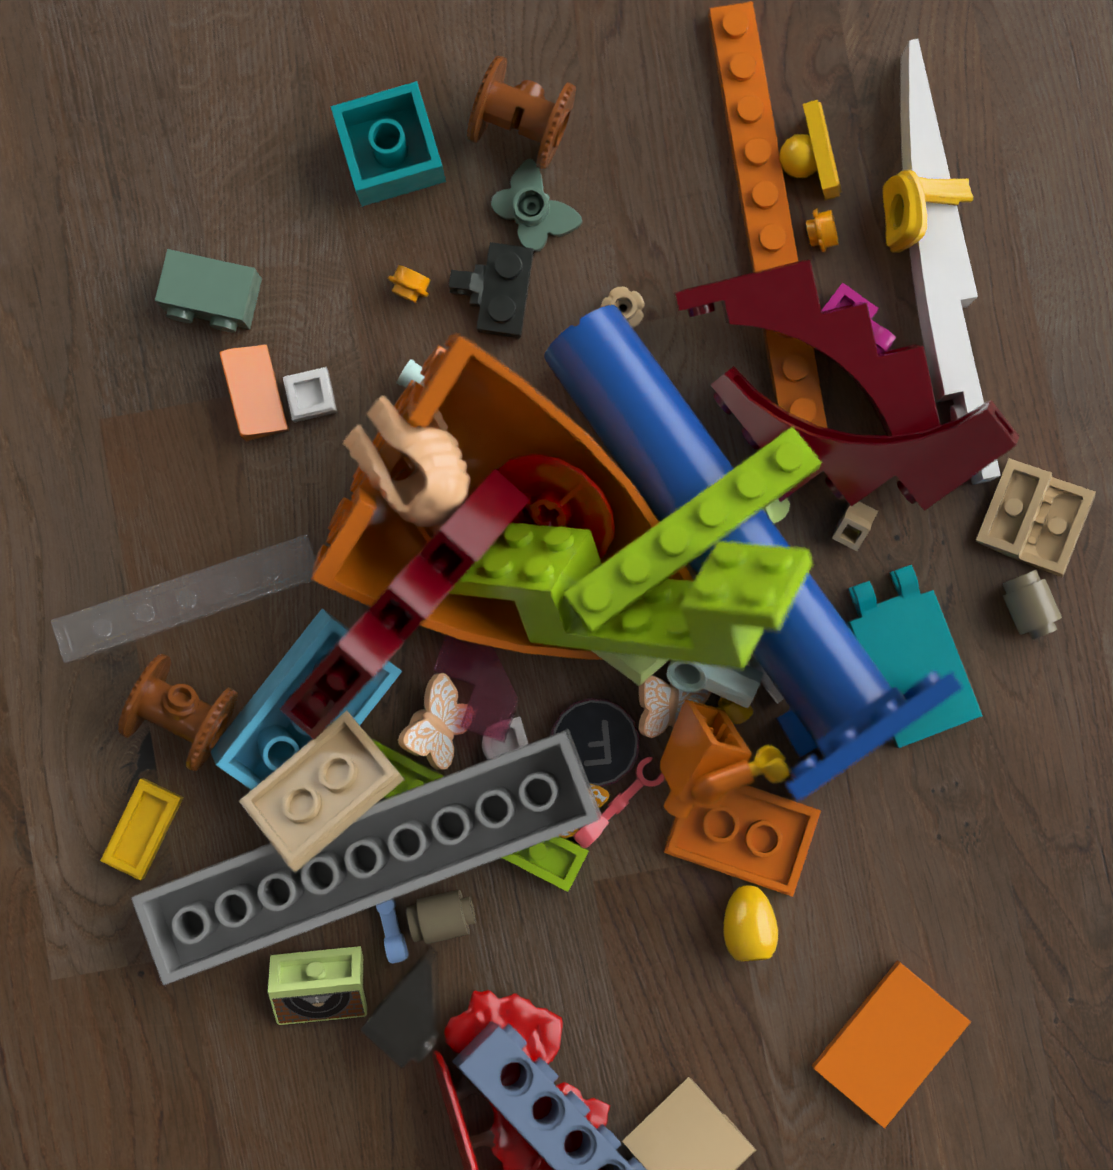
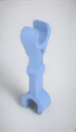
[376,899,409,964]

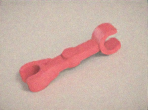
[573,757,665,848]

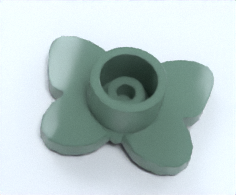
[491,159,582,252]

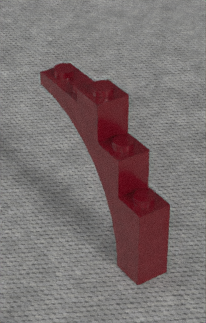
[710,366,1019,511]

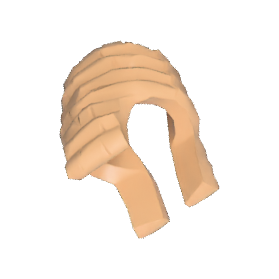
[343,396,470,527]

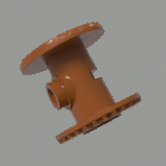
[467,56,576,169]
[118,654,238,771]

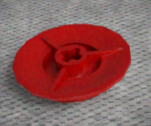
[497,454,615,559]

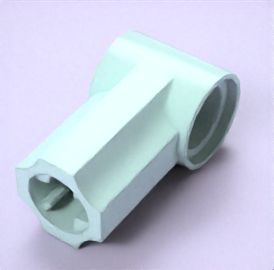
[667,660,764,708]

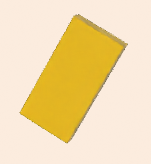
[100,778,184,881]

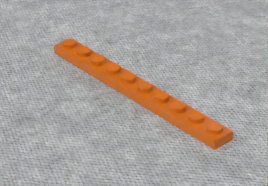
[708,1,828,428]

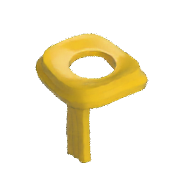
[883,169,973,253]

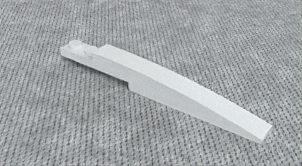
[900,39,1001,485]

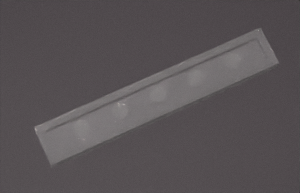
[50,534,316,663]

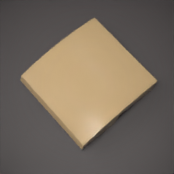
[976,458,1096,577]
[622,1077,756,1170]

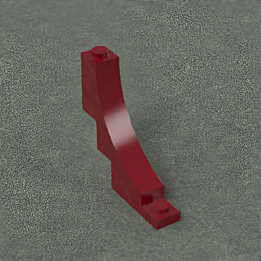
[673,260,940,436]
[279,469,530,740]

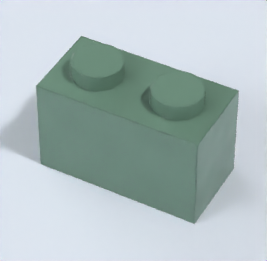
[155,249,262,333]

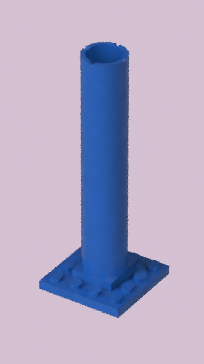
[544,305,963,801]

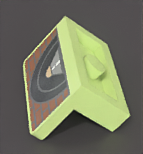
[268,946,367,1025]

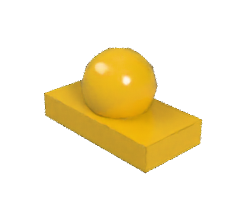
[780,100,842,200]

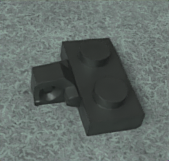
[448,242,534,338]

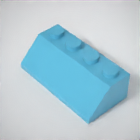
[211,608,402,790]

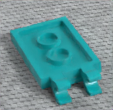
[847,565,983,748]

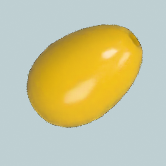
[723,885,778,961]

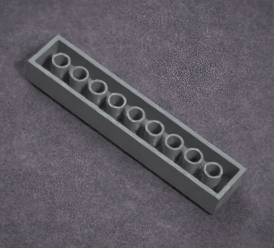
[131,729,602,986]

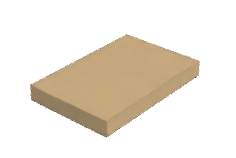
[239,710,404,872]

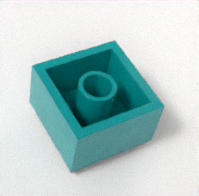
[330,81,446,206]

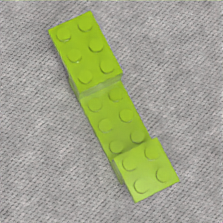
[449,523,812,669]

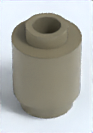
[1002,570,1062,640]
[406,890,476,944]

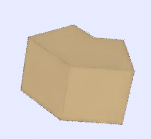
[832,501,878,551]

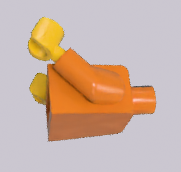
[660,697,790,819]

